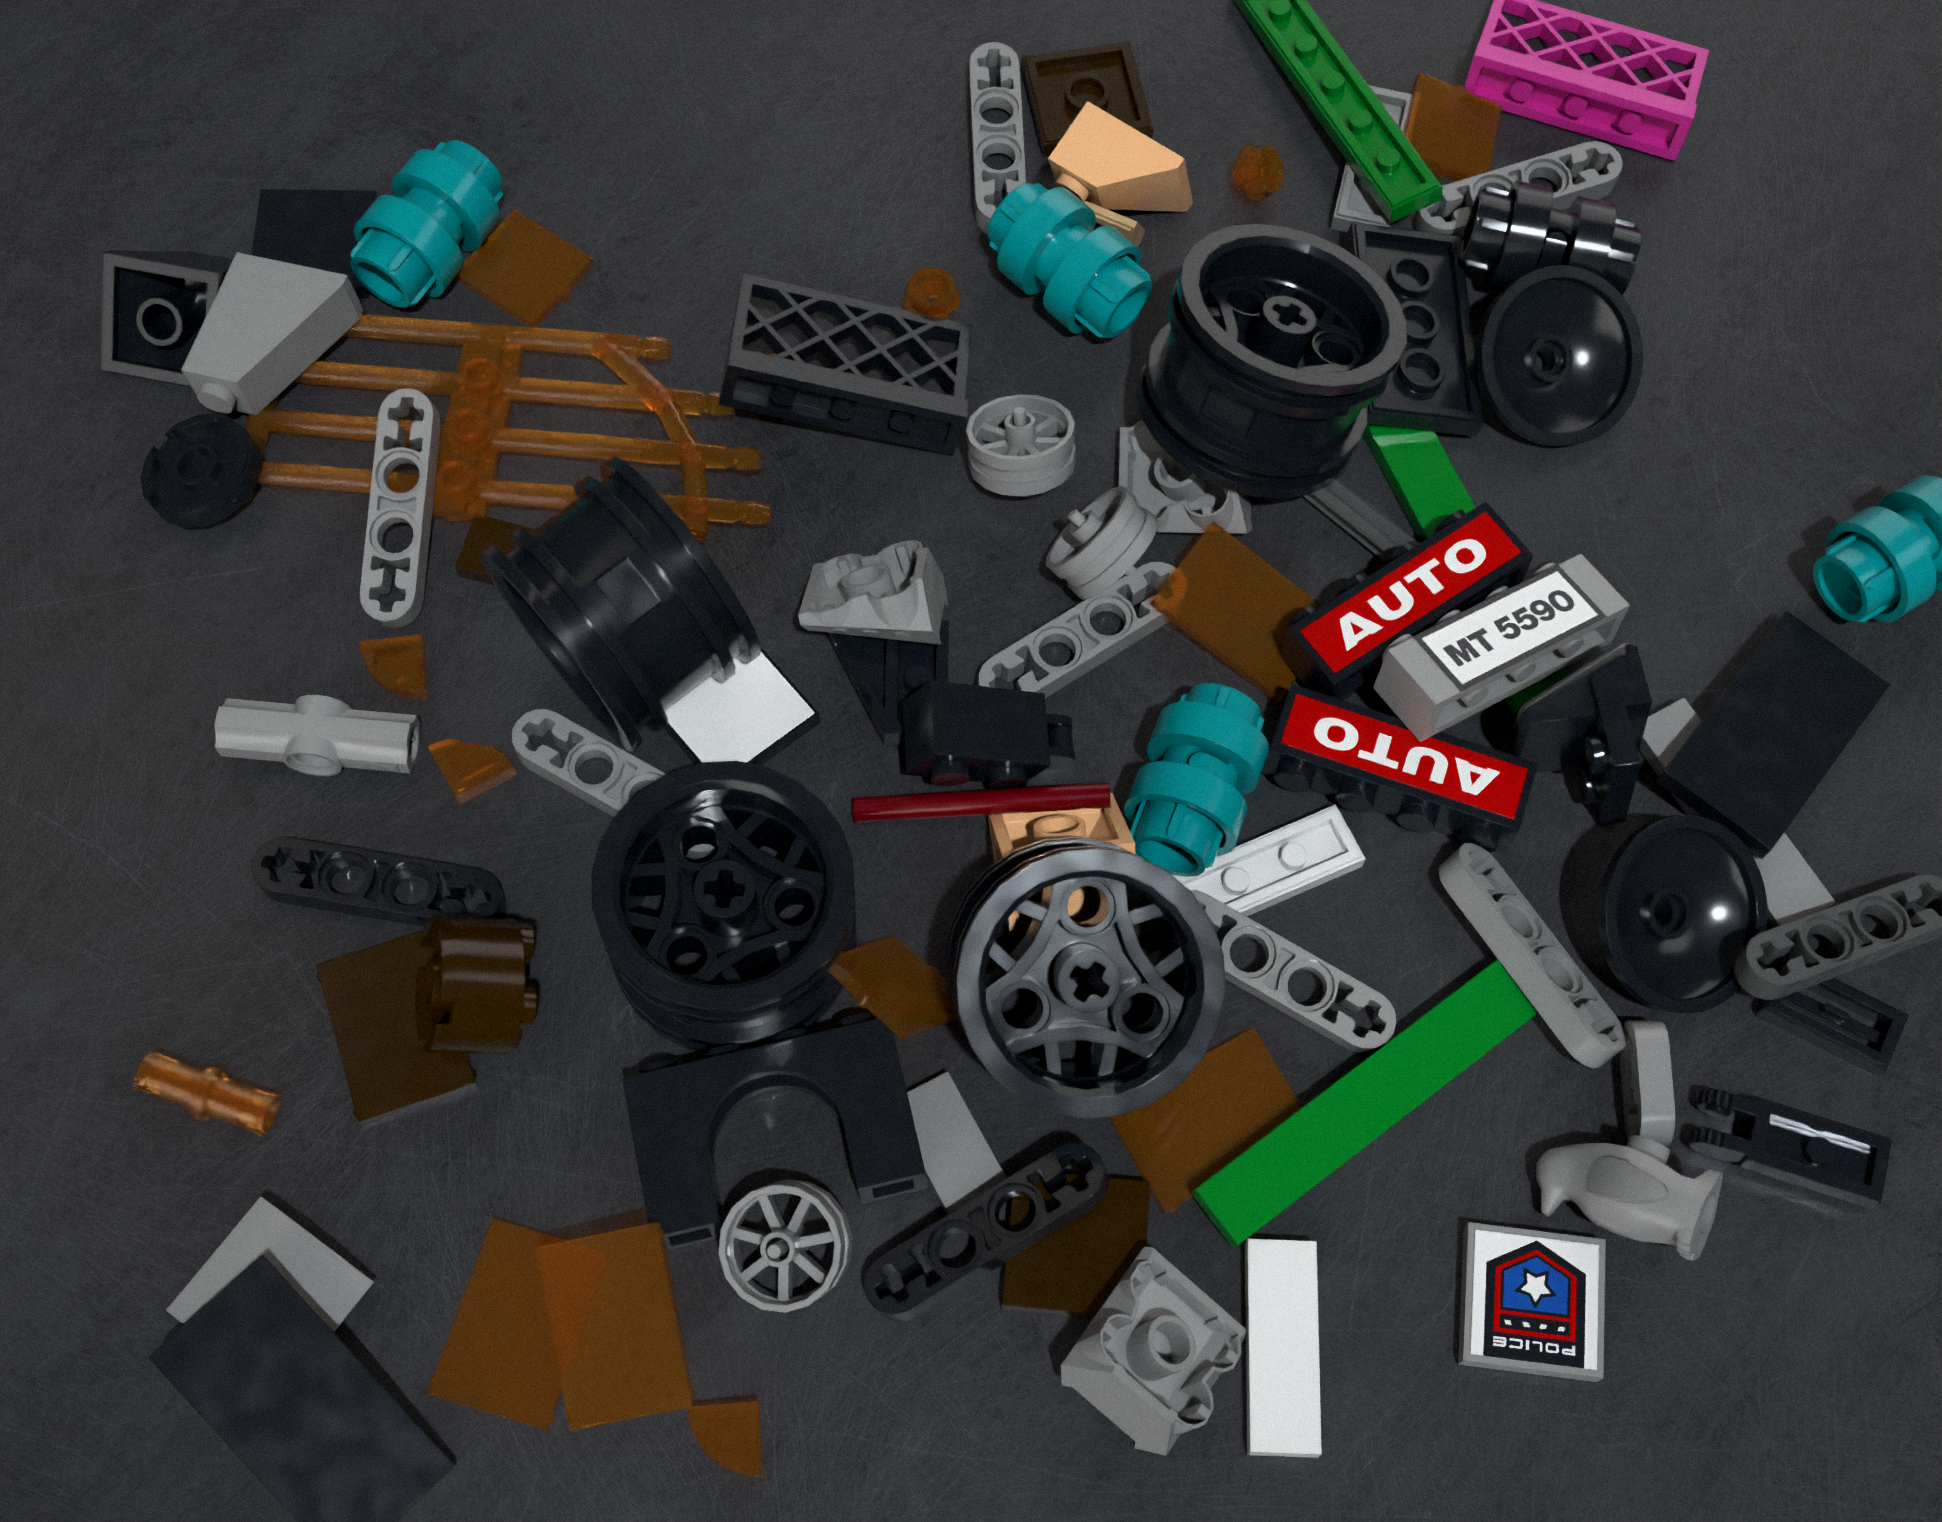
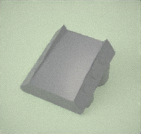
[1119,420,1253,534]
[798,540,948,645]
[1061,1246,1247,1456]

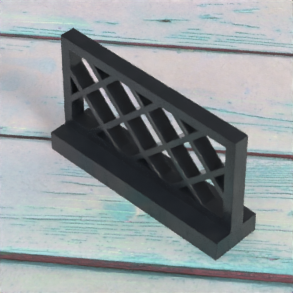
[719,273,972,456]

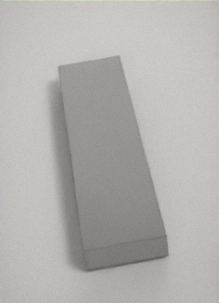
[1639,698,1837,929]

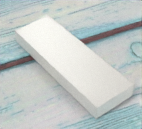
[1171,804,1366,928]
[1245,1239,1322,1458]

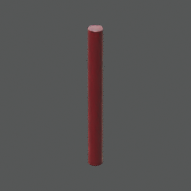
[853,782,1111,823]

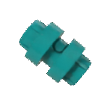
[350,140,503,308]
[987,183,1153,339]
[1813,475,1942,623]
[1124,683,1269,877]

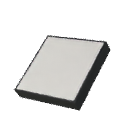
[664,648,820,766]

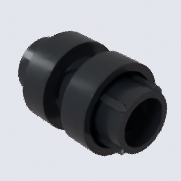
[1460,180,1642,296]

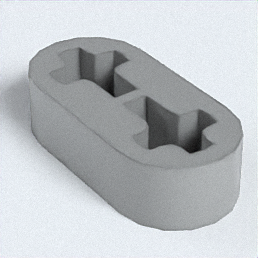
[1619,1020,1675,1147]

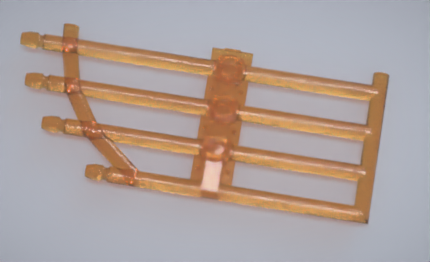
[244,314,771,541]

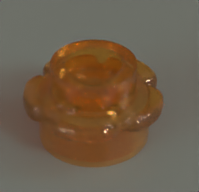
[1232,144,1284,201]
[903,267,961,319]

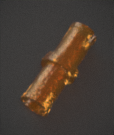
[134,1050,281,1137]

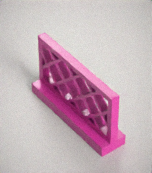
[1460,0,1709,161]

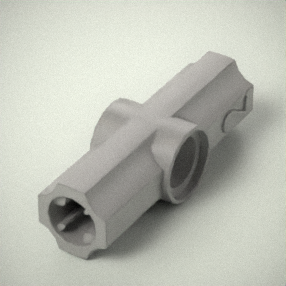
[214,695,420,776]

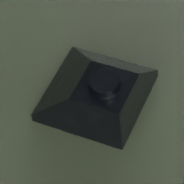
[101,250,233,386]

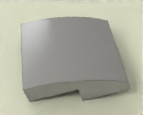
[166,1196,374,1331]

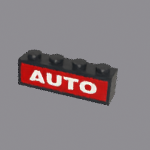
[1281,501,1534,700]
[1261,684,1538,855]

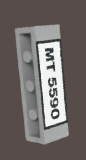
[1373,554,1630,742]

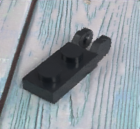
[1688,1089,1892,1209]

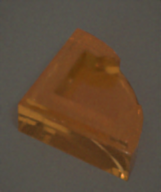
[359,634,429,700]
[427,739,517,805]
[687,1401,764,1478]

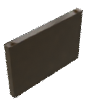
[316,930,477,1126]

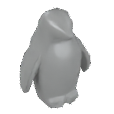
[1536,1135,1723,1261]

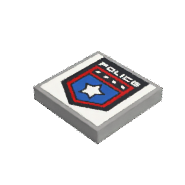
[1458,1222,1606,1382]

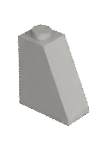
[181,252,364,416]

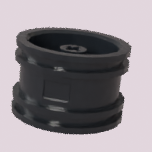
[1136,224,1407,498]
[479,456,761,752]
[591,761,857,1053]
[944,836,1226,1119]

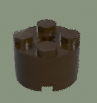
[415,916,537,1054]

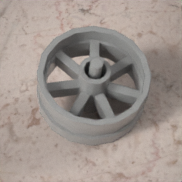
[966,394,1077,496]
[1046,486,1158,600]
[718,1179,853,1313]

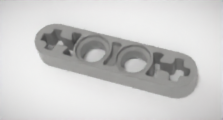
[969,42,1026,234]
[1413,141,1623,241]
[360,388,441,628]
[978,562,1186,698]
[512,709,718,862]
[1438,843,1627,1068]
[1159,890,1397,1053]

